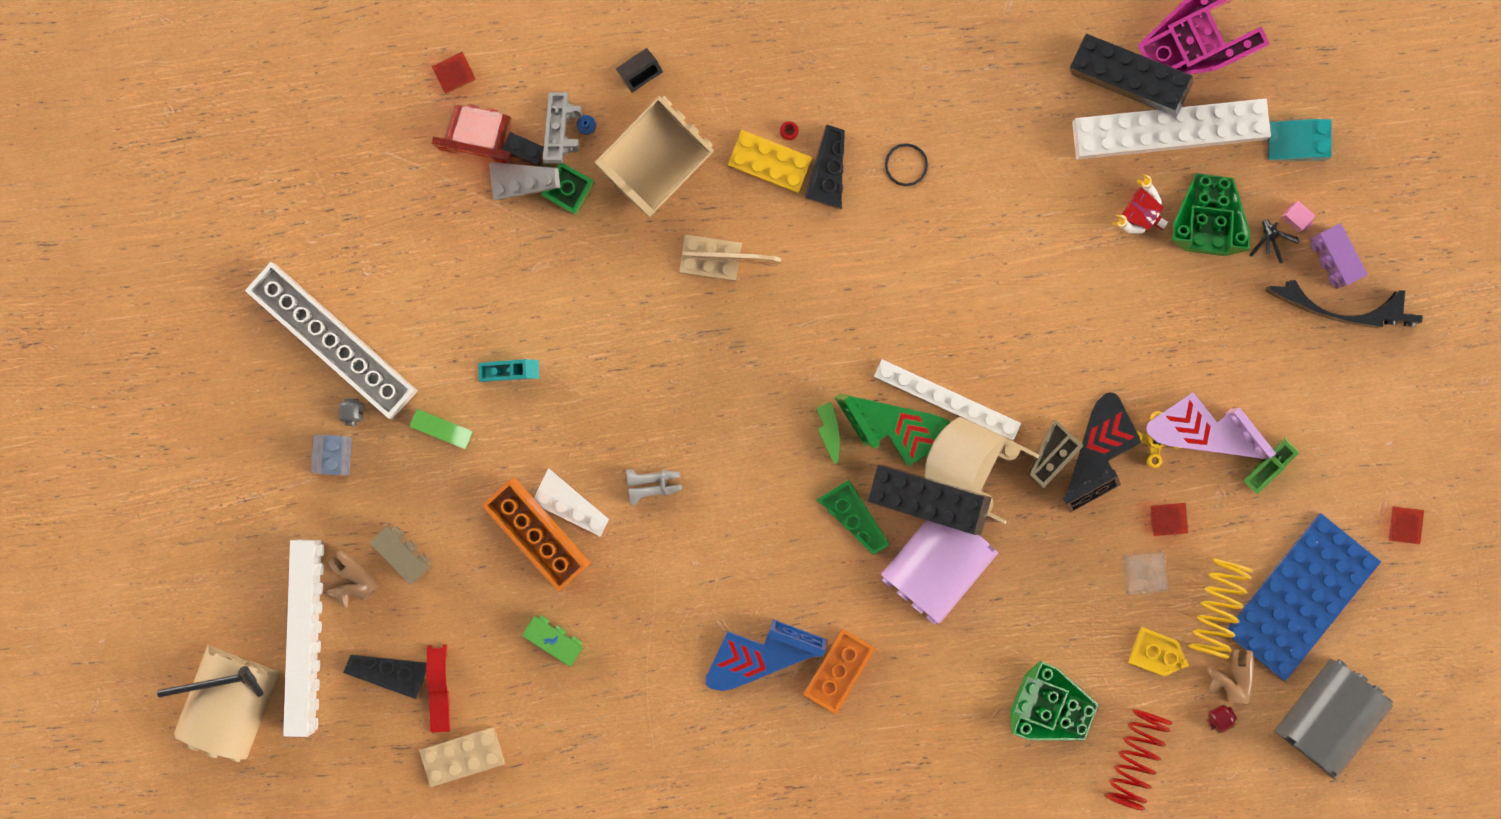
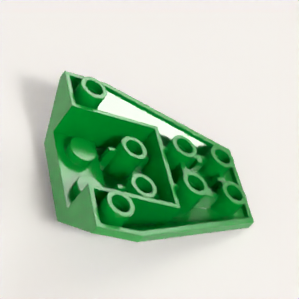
[1172,173,1250,256]
[1010,661,1099,740]

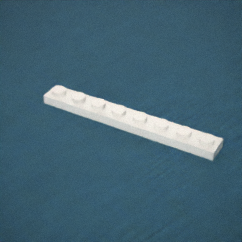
[874,359,1021,441]

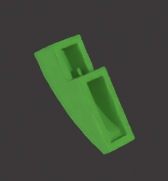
[816,402,840,464]
[409,409,473,449]
[1243,437,1299,494]

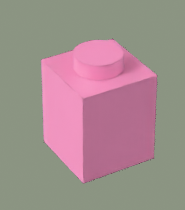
[1281,201,1315,232]

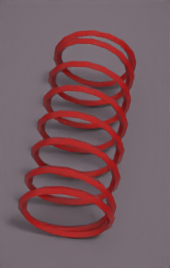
[1104,709,1173,811]

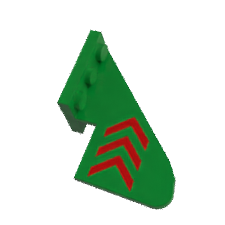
[834,393,950,466]

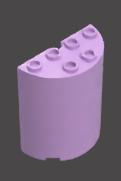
[881,520,999,625]

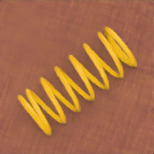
[1188,559,1254,659]

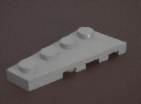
[489,162,560,200]

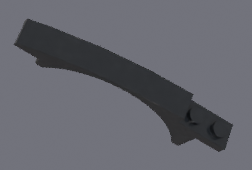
[1266,280,1423,328]

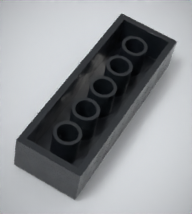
[1069,33,1193,117]
[868,465,992,535]

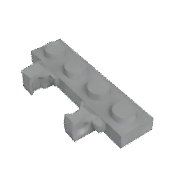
[543,92,582,164]

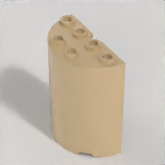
[594,96,714,217]
[174,645,280,762]

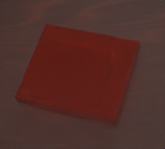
[432,51,476,94]
[1150,503,1188,536]
[1389,506,1424,544]

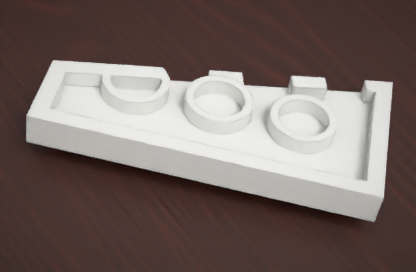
[534,468,609,536]

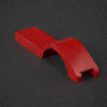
[426,644,451,733]

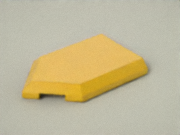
[1128,627,1189,677]

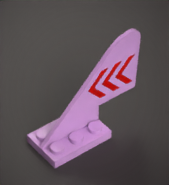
[1146,392,1276,459]

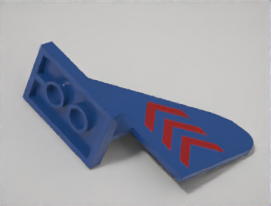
[705,619,827,691]

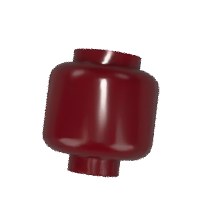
[1206,705,1237,733]

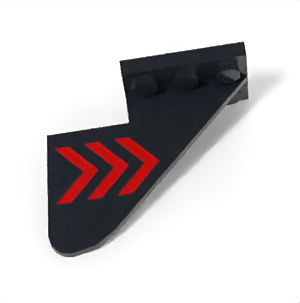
[1063,392,1142,513]

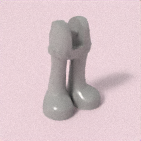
[626,469,682,505]

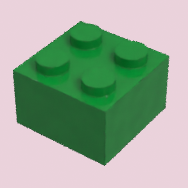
[541,163,595,216]

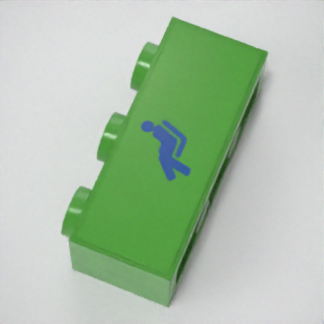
[522,615,584,667]

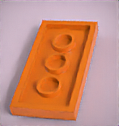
[803,628,876,714]

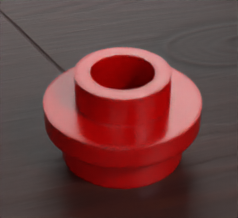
[780,121,799,141]

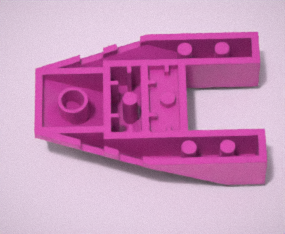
[1138,0,1270,74]

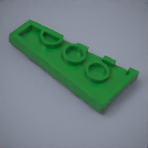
[817,479,890,555]

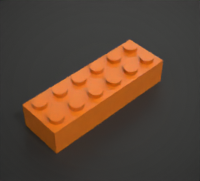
[482,477,591,592]

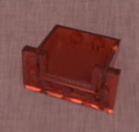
[432,104,513,164]

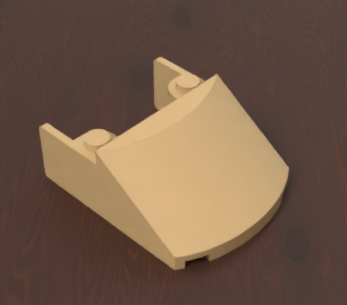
[925,417,1039,524]

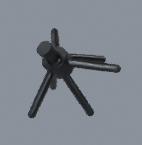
[1250,219,1299,263]

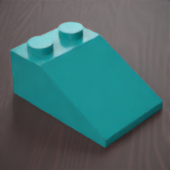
[1268,119,1332,161]

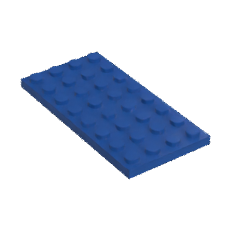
[1224,513,1381,681]

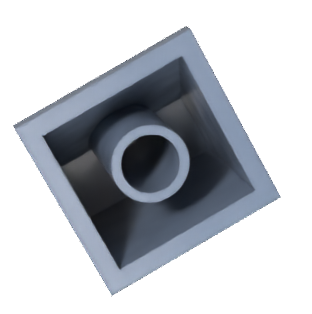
[311,435,352,475]

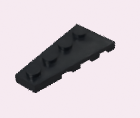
[805,125,845,209]
[343,655,426,699]

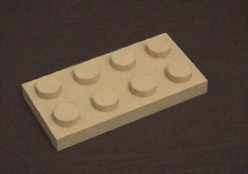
[419,727,505,787]

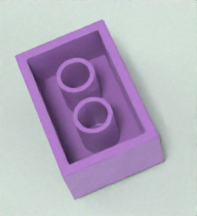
[1310,223,1368,289]

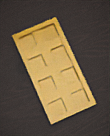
[728,130,813,194]

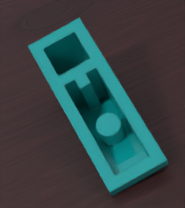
[478,359,539,382]

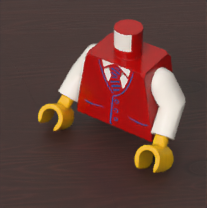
[1112,174,1168,234]

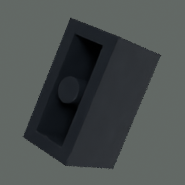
[502,132,544,167]

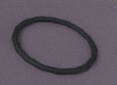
[885,143,928,186]

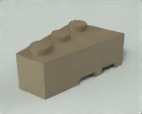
[1027,419,1083,488]

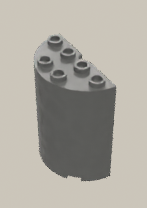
[1274,659,1393,780]

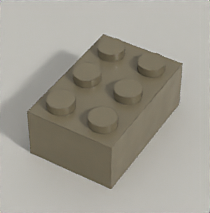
[370,526,432,585]

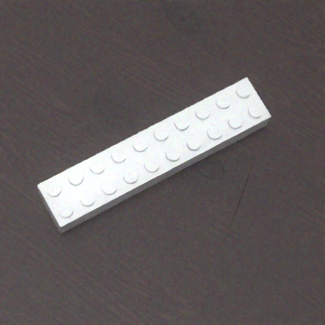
[1072,98,1271,160]
[245,262,418,419]
[283,539,324,737]

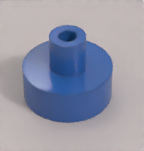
[577,115,596,135]

